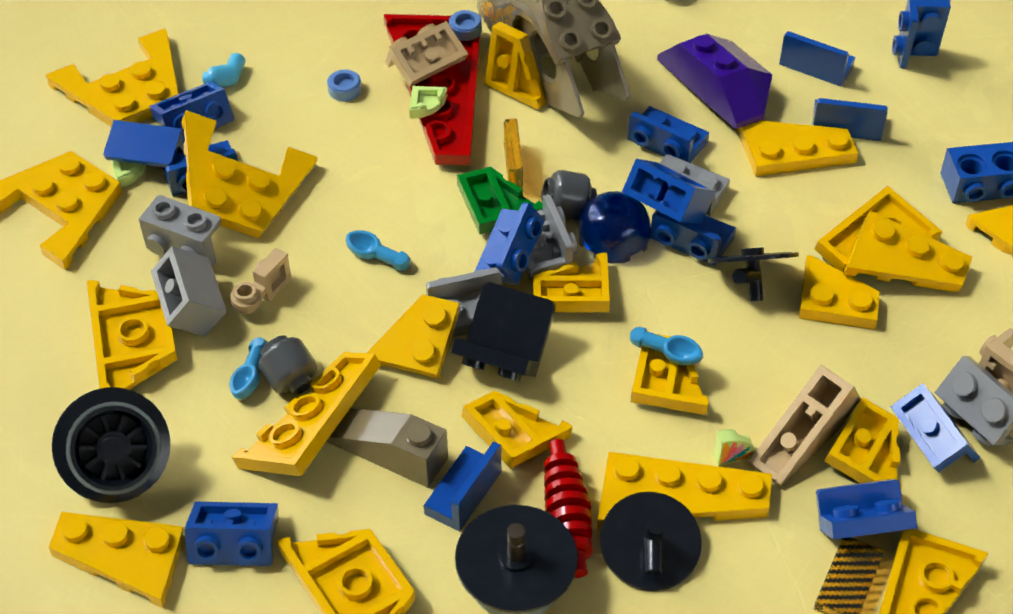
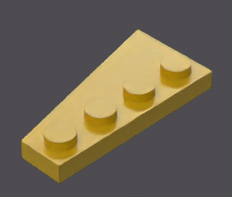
[232,352,381,476]
[597,451,772,529]

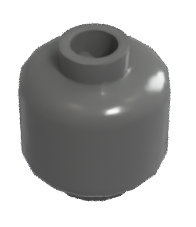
[541,170,597,220]
[258,335,317,395]

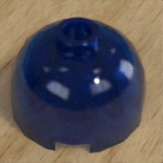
[578,191,651,264]

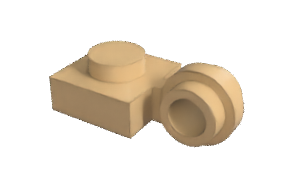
[230,248,291,314]

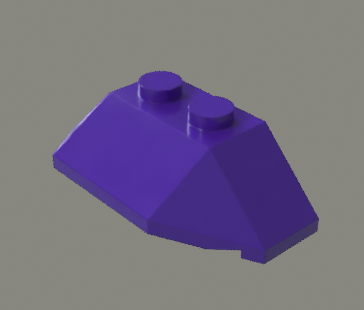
[657,34,773,129]

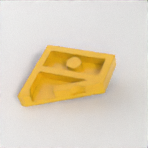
[485,22,546,110]
[533,253,610,313]
[799,255,880,330]
[367,294,461,379]
[631,334,709,415]
[461,390,573,469]
[824,397,901,488]

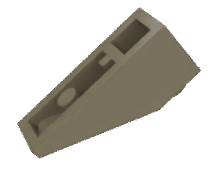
[326,408,448,488]

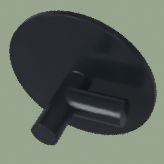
[708,247,799,301]
[600,492,702,591]

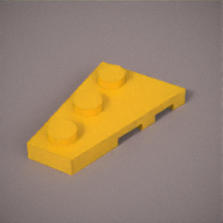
[737,120,858,176]
[48,512,185,608]

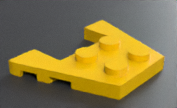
[45,28,178,127]
[182,110,318,239]
[0,151,122,270]

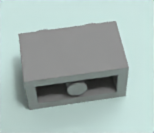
[151,246,227,337]

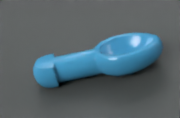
[345,230,411,271]
[630,327,703,366]
[229,337,268,399]

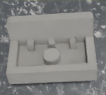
[139,195,221,267]
[526,195,577,280]
[934,356,1013,446]

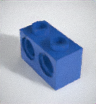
[940,142,1013,203]
[622,158,716,225]

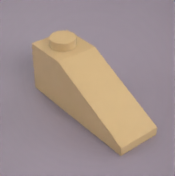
[748,365,861,486]

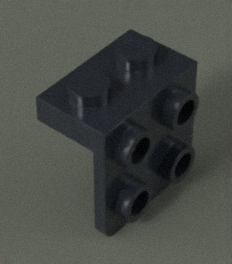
[451,282,556,381]

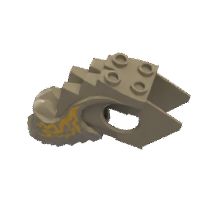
[477,0,630,118]

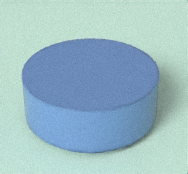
[449,10,482,41]
[327,70,362,101]

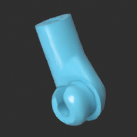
[202,53,246,88]

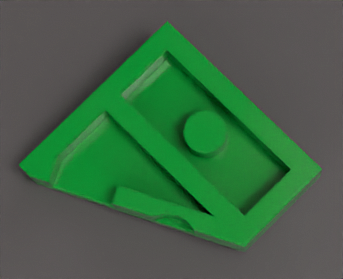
[457,167,543,235]

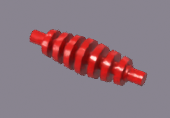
[544,439,593,578]

